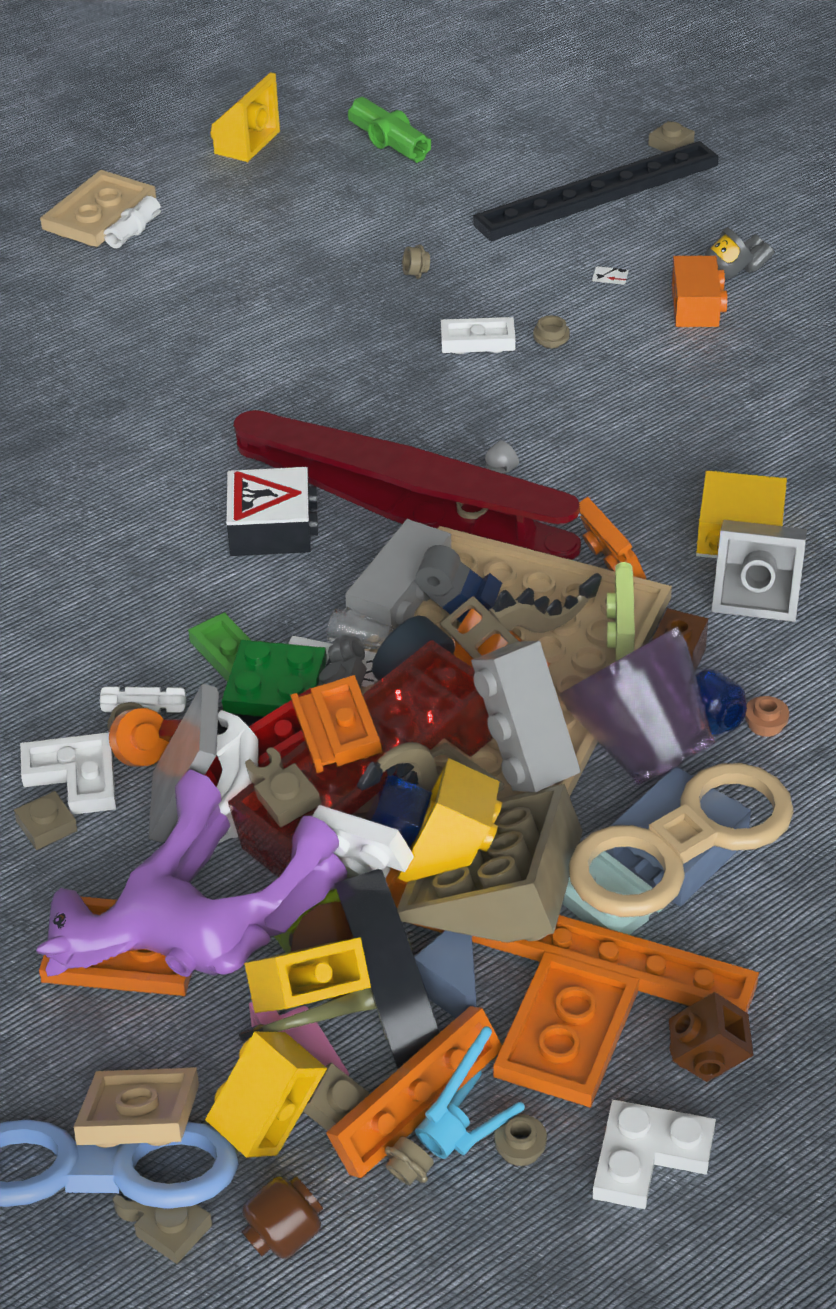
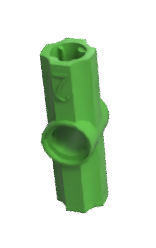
[348,96,431,163]

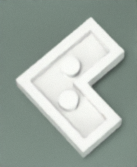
[20,732,116,815]
[313,805,414,878]
[593,1099,716,1209]

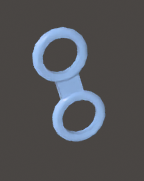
[0,1119,239,1209]

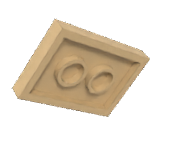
[40,170,156,247]

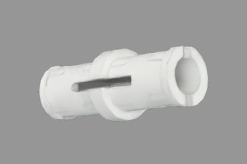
[104,196,161,248]

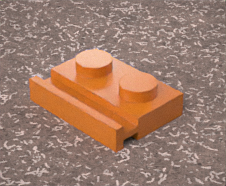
[579,496,647,579]
[291,675,382,773]

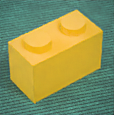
[244,937,371,1013]
[205,1032,327,1158]

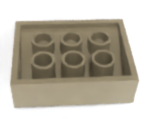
[397,784,583,943]

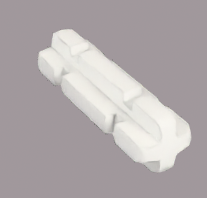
[100,686,186,713]

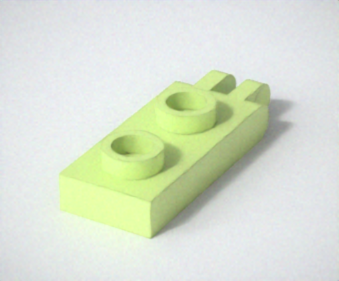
[606,562,635,666]

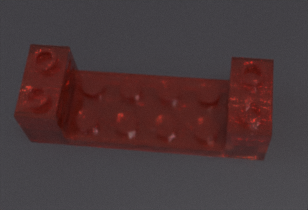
[228,640,493,877]

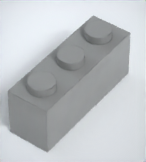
[345,519,451,639]
[471,641,581,792]

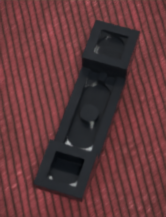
[334,869,439,1069]

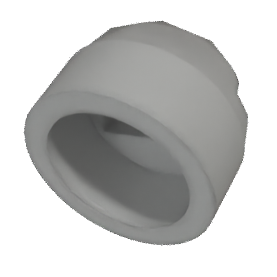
[485,440,519,474]

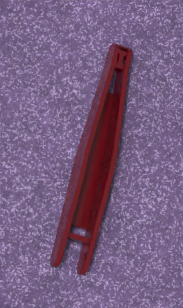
[234,410,581,560]

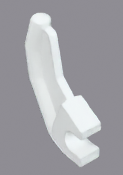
[216,710,258,816]

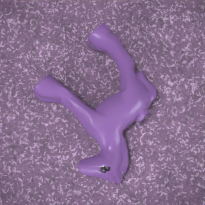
[36,769,347,977]

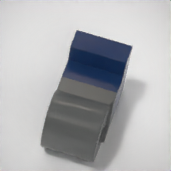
[415,545,502,623]

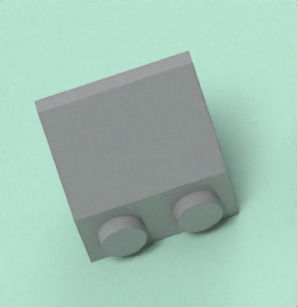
[711,520,807,622]

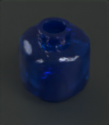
[680,669,747,735]

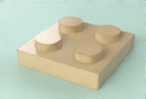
[74,1067,199,1148]

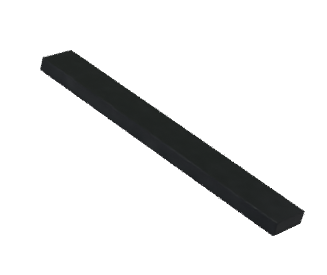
[473,141,719,242]

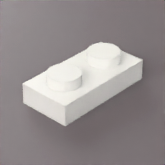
[441,317,515,354]

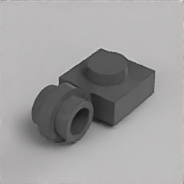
[317,635,367,689]

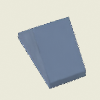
[414,930,476,1018]

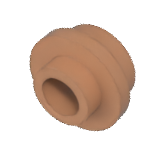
[744,696,790,737]

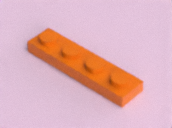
[326,1006,502,1178]

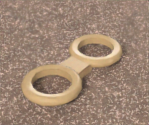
[569,763,794,917]

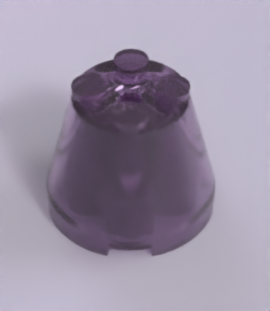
[558,627,716,785]

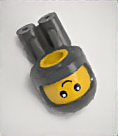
[705,227,775,280]

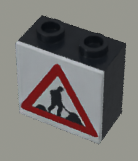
[227,467,318,556]

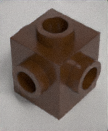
[669,992,754,1082]

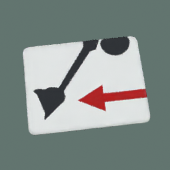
[592,266,629,285]

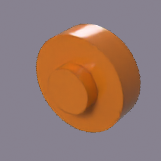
[109,708,169,767]

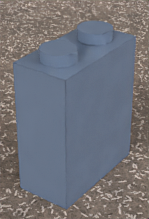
[606,766,751,907]

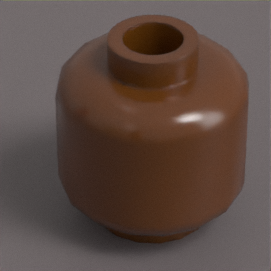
[241,1176,323,1259]

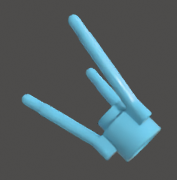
[415,1026,525,1159]

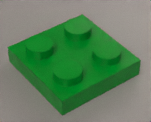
[222,640,327,717]

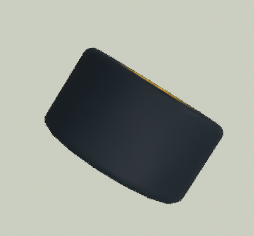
[371,615,455,701]

